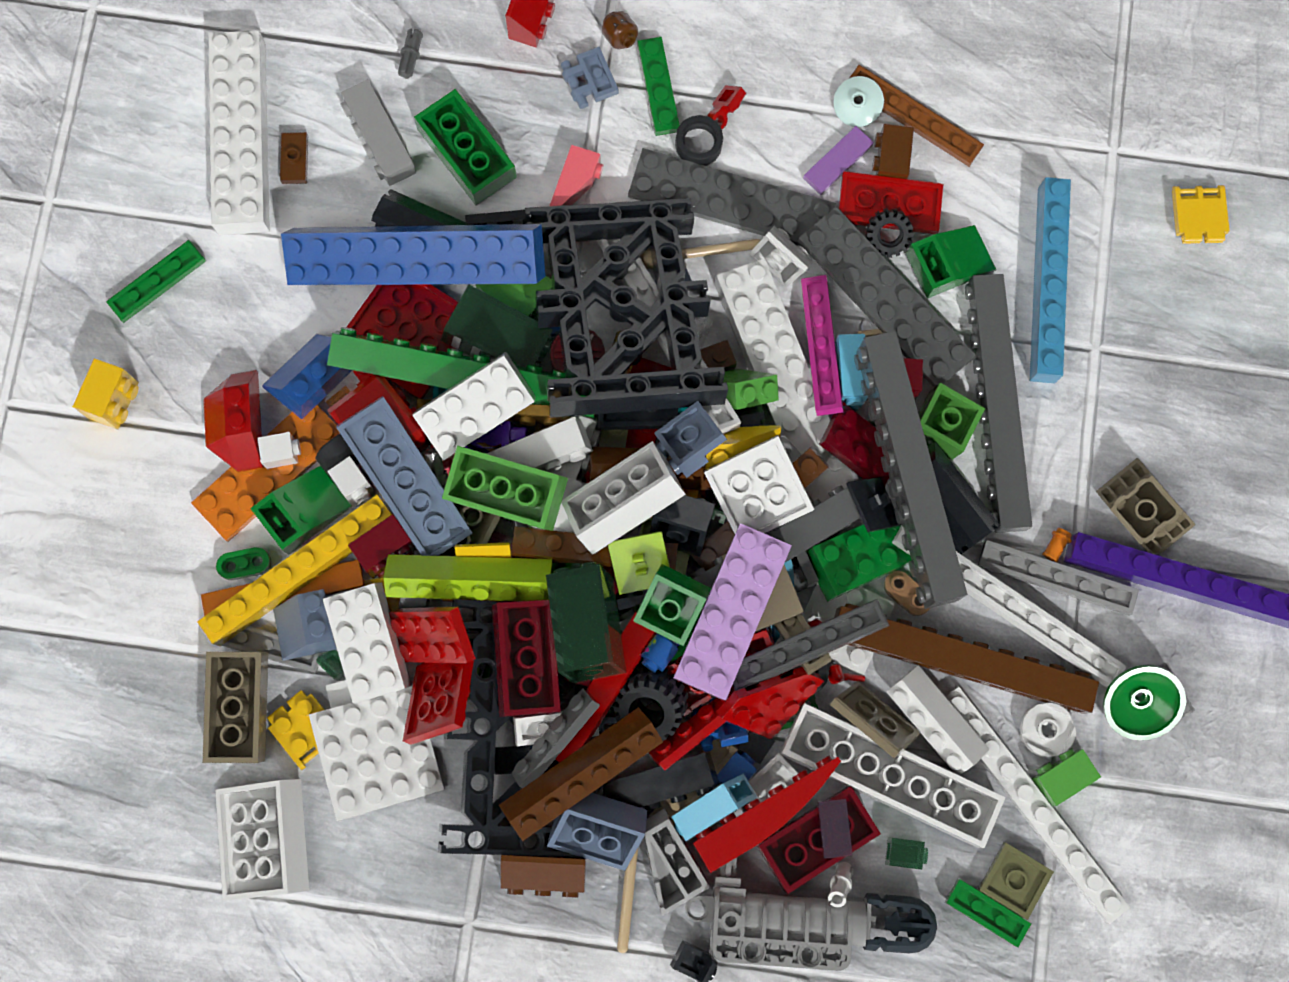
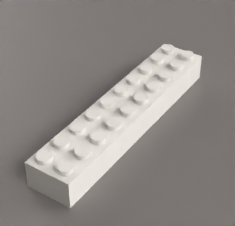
[715,258,854,503]

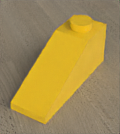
[705,425,781,469]

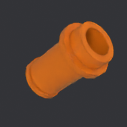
[1042,527,1072,563]

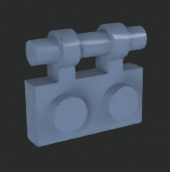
[561,47,619,109]

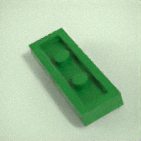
[944,879,1032,948]

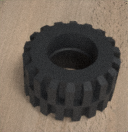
[614,666,688,741]

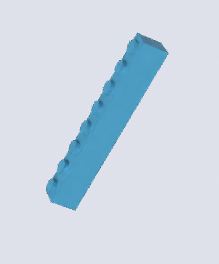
[1029,177,1071,384]

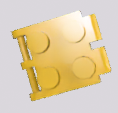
[1172,185,1230,244]
[267,690,325,770]

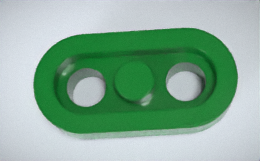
[216,547,271,580]

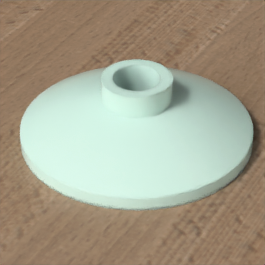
[834,76,884,127]

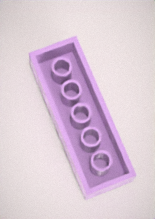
[673,523,792,700]

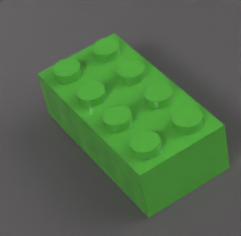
[442,446,568,531]

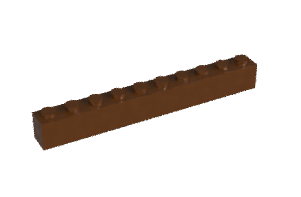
[834,603,1099,714]

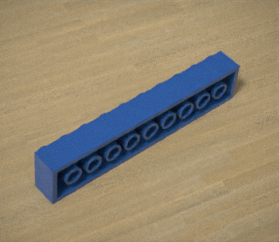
[281,224,545,285]

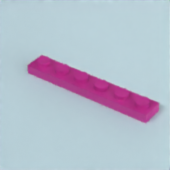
[801,275,843,416]

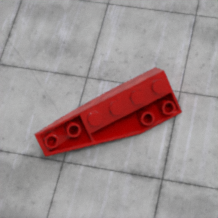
[693,755,841,873]

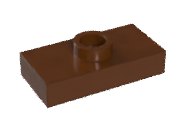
[280,132,308,184]

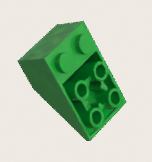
[906,225,997,299]
[250,466,352,555]

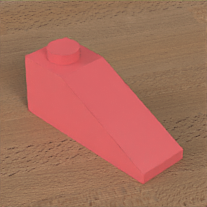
[550,145,604,206]

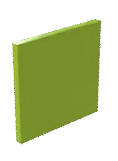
[608,531,670,595]

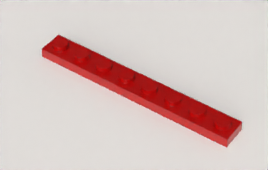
[649,618,823,771]

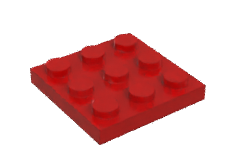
[402,660,474,745]

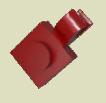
[707,85,747,129]

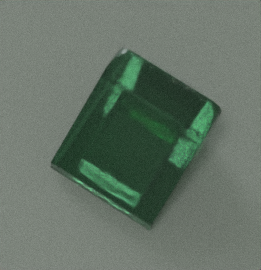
[316,650,344,681]

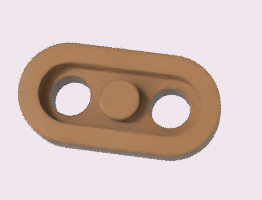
[883,571,930,616]

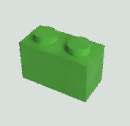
[1031,748,1101,806]

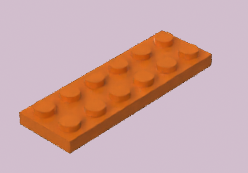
[191,405,340,542]

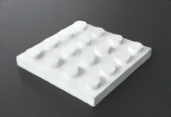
[309,686,444,822]

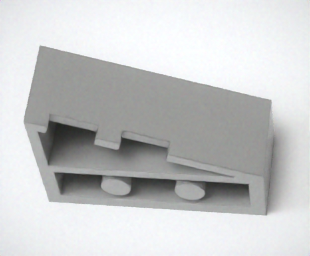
[644,808,710,916]

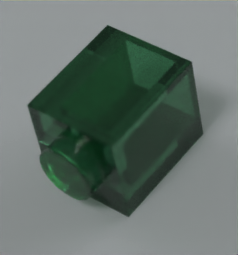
[885,837,928,870]

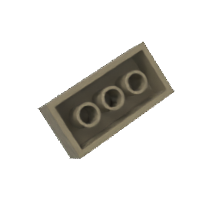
[202,652,268,763]

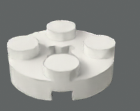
[1020,703,1076,757]

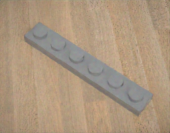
[977,540,1139,616]

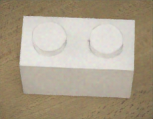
[327,456,375,507]

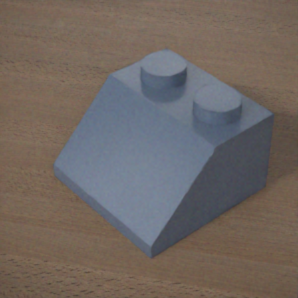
[273,589,337,661]

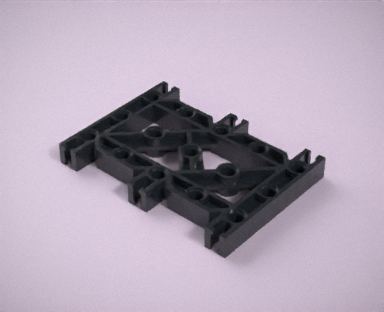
[525,198,728,418]
[438,599,630,857]

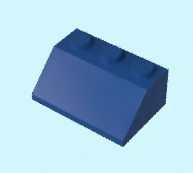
[262,334,353,419]

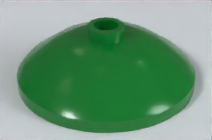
[1103,665,1186,740]

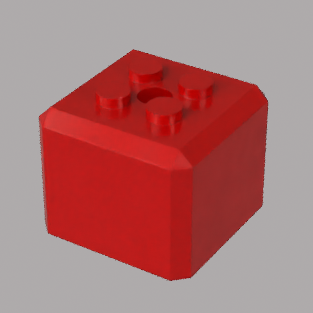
[327,375,431,453]

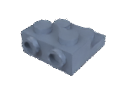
[654,401,727,478]

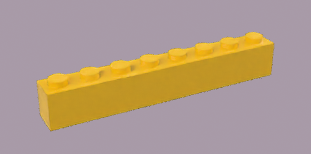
[197,495,392,647]

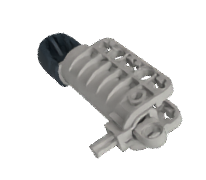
[685,858,937,971]

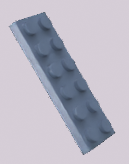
[336,396,472,556]

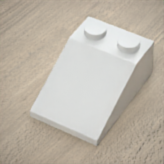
[749,226,812,288]

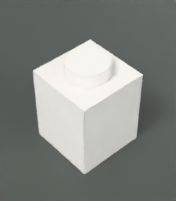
[258,432,301,469]

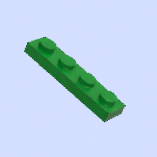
[637,37,680,136]

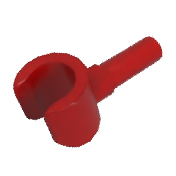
[828,665,865,684]

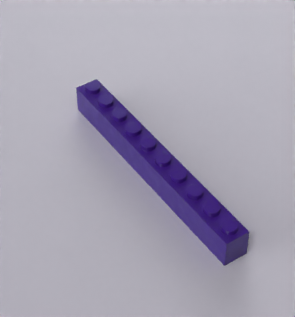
[1064,532,1289,629]

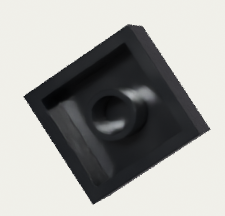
[650,495,715,557]

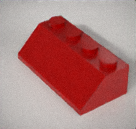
[505,0,555,48]

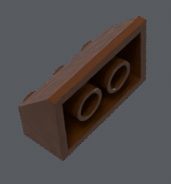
[501,855,586,898]

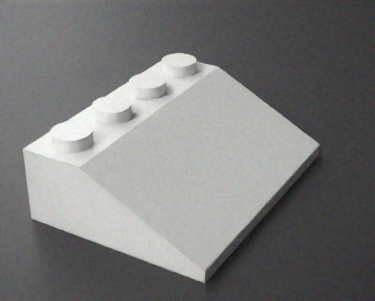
[215,779,310,901]

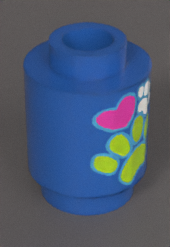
[641,634,679,672]

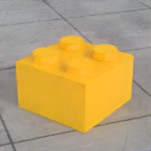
[72,358,139,430]

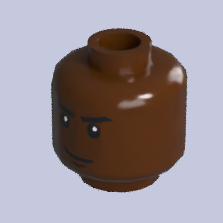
[602,11,638,50]

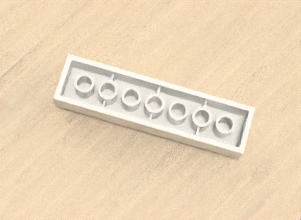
[208,30,270,235]
[780,703,1006,848]

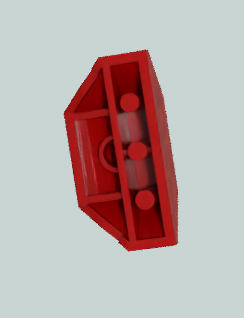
[204,370,264,472]

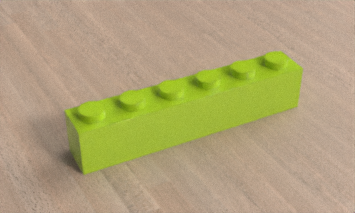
[383,555,553,601]

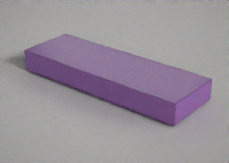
[803,126,874,195]

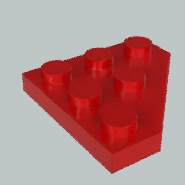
[716,667,824,739]

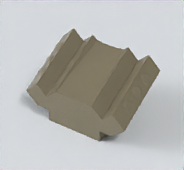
[1096,458,1196,556]

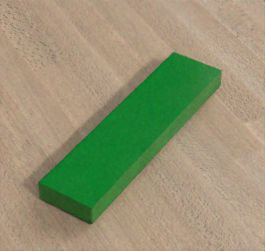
[106,240,206,323]

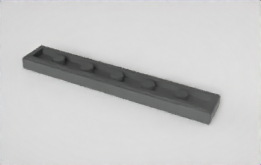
[733,599,889,691]

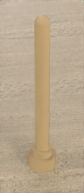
[641,239,761,269]
[617,849,638,953]

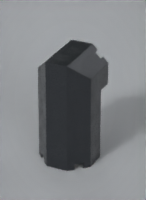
[371,189,470,227]
[928,441,1001,555]

